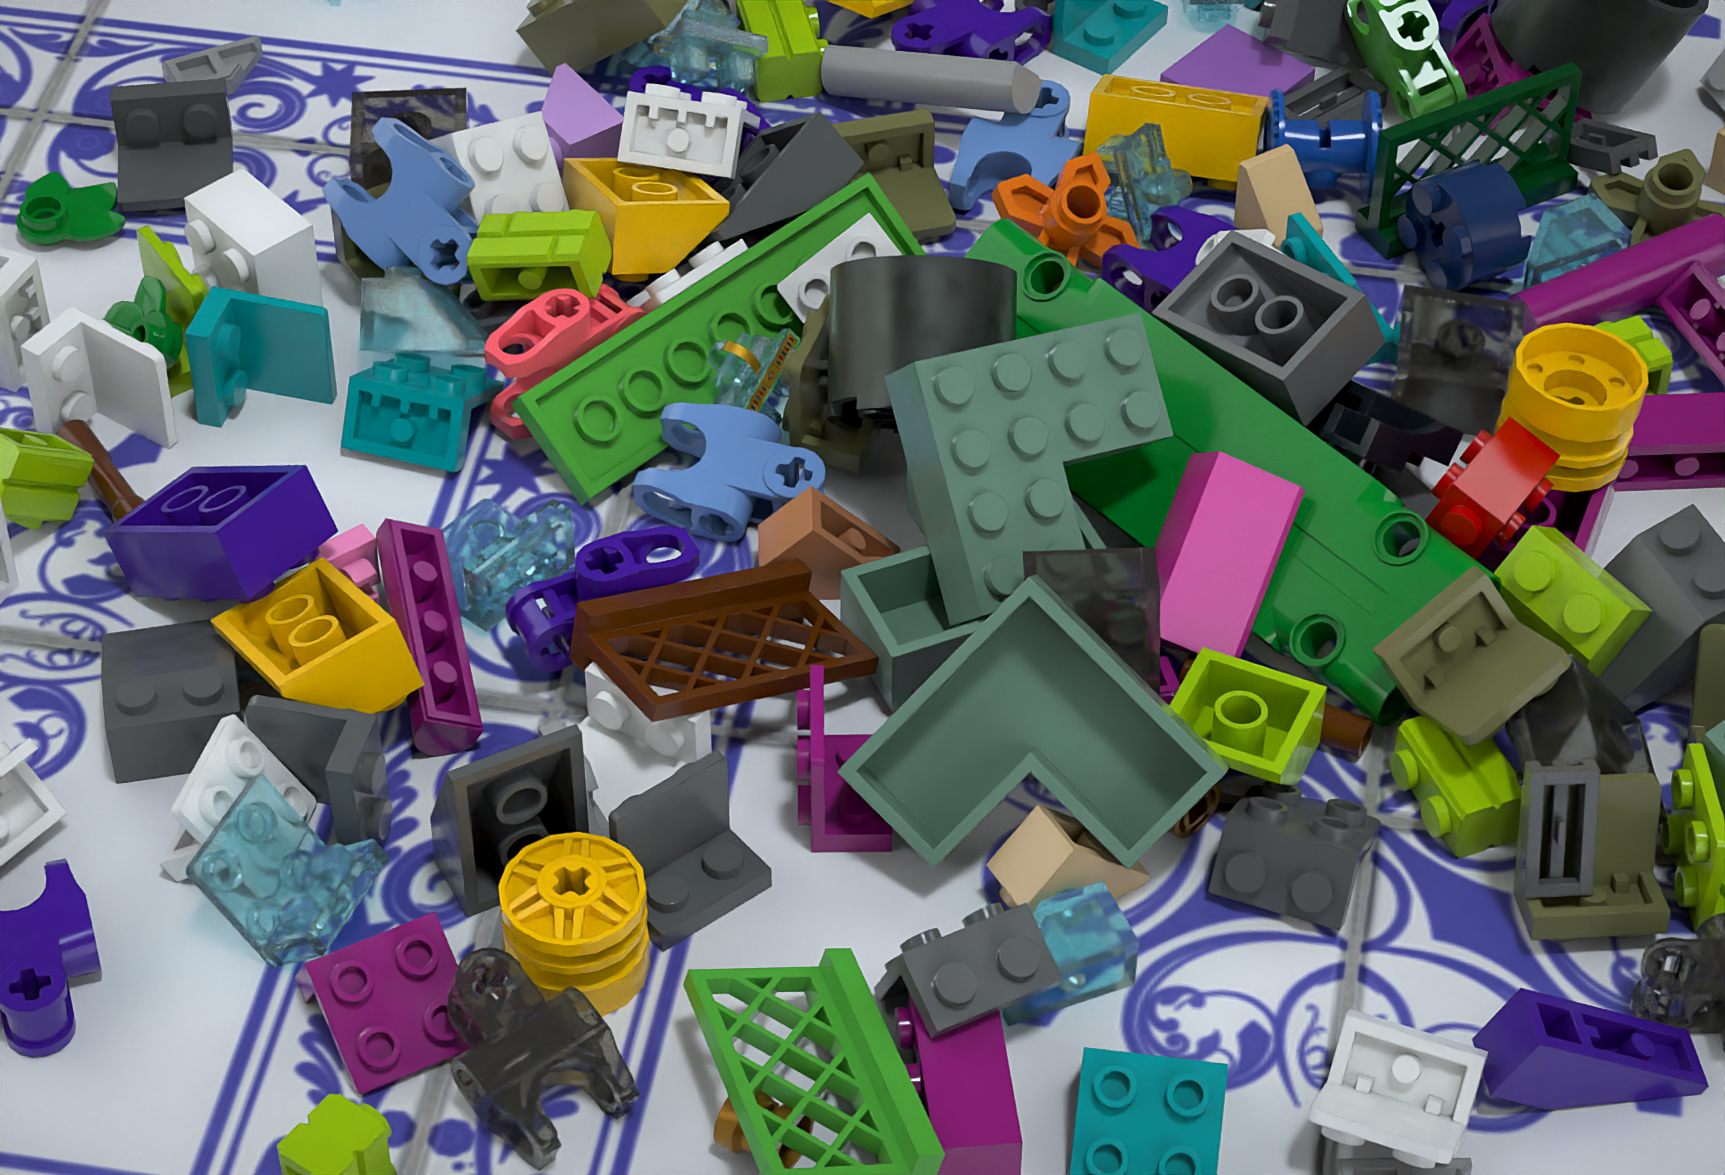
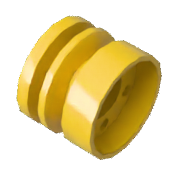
[1495,323,1649,492]
[498,832,651,1021]

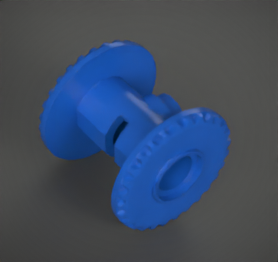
[1263,89,1383,204]

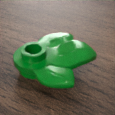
[16,171,126,246]
[103,276,183,369]

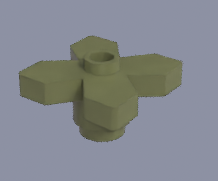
[1586,149,1725,249]

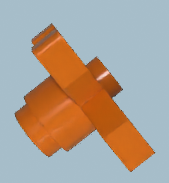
[991,152,1141,270]

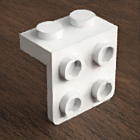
[1308,1009,1488,1168]

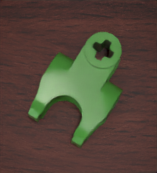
[1344,0,1467,122]

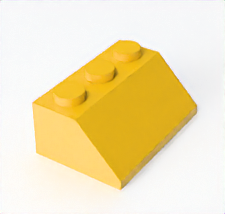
[1083,74,1268,190]
[563,158,730,282]
[210,557,425,714]

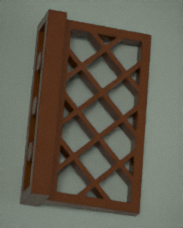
[569,559,879,722]

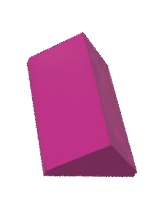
[1127,451,1305,659]

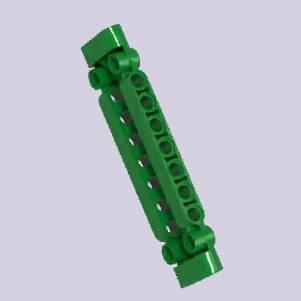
[963,218,1502,728]

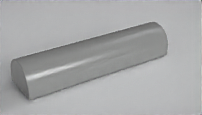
[821,45,1043,114]

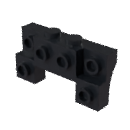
[1306,379,1464,475]

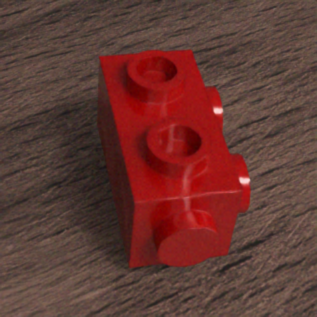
[1424,416,1560,560]

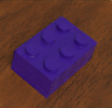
[102,465,339,604]

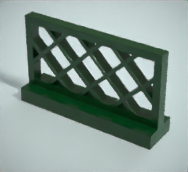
[1355,62,1582,260]

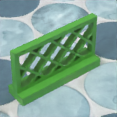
[683,948,945,1175]

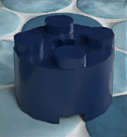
[1397,158,1532,293]

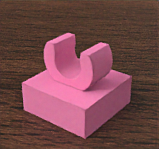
[309,524,381,603]

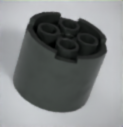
[1490,0,1709,115]
[827,255,1017,434]

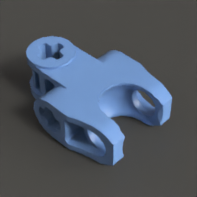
[950,80,1084,211]
[322,117,480,285]
[633,402,826,542]

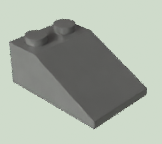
[695,112,864,248]
[1151,230,1385,428]
[1581,504,1725,729]
[101,619,244,784]
[430,724,589,918]

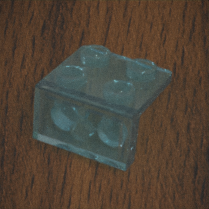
[442,498,575,632]
[186,776,390,968]

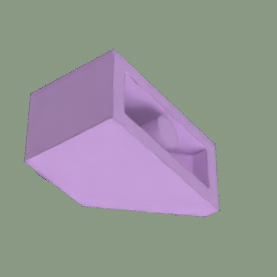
[541,63,624,180]

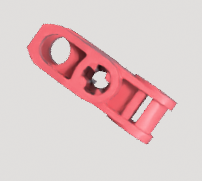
[484,284,648,439]

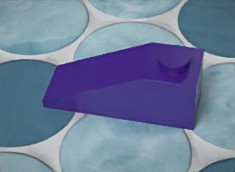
[1472,988,1709,1109]

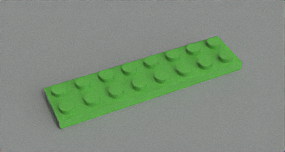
[511,172,927,506]

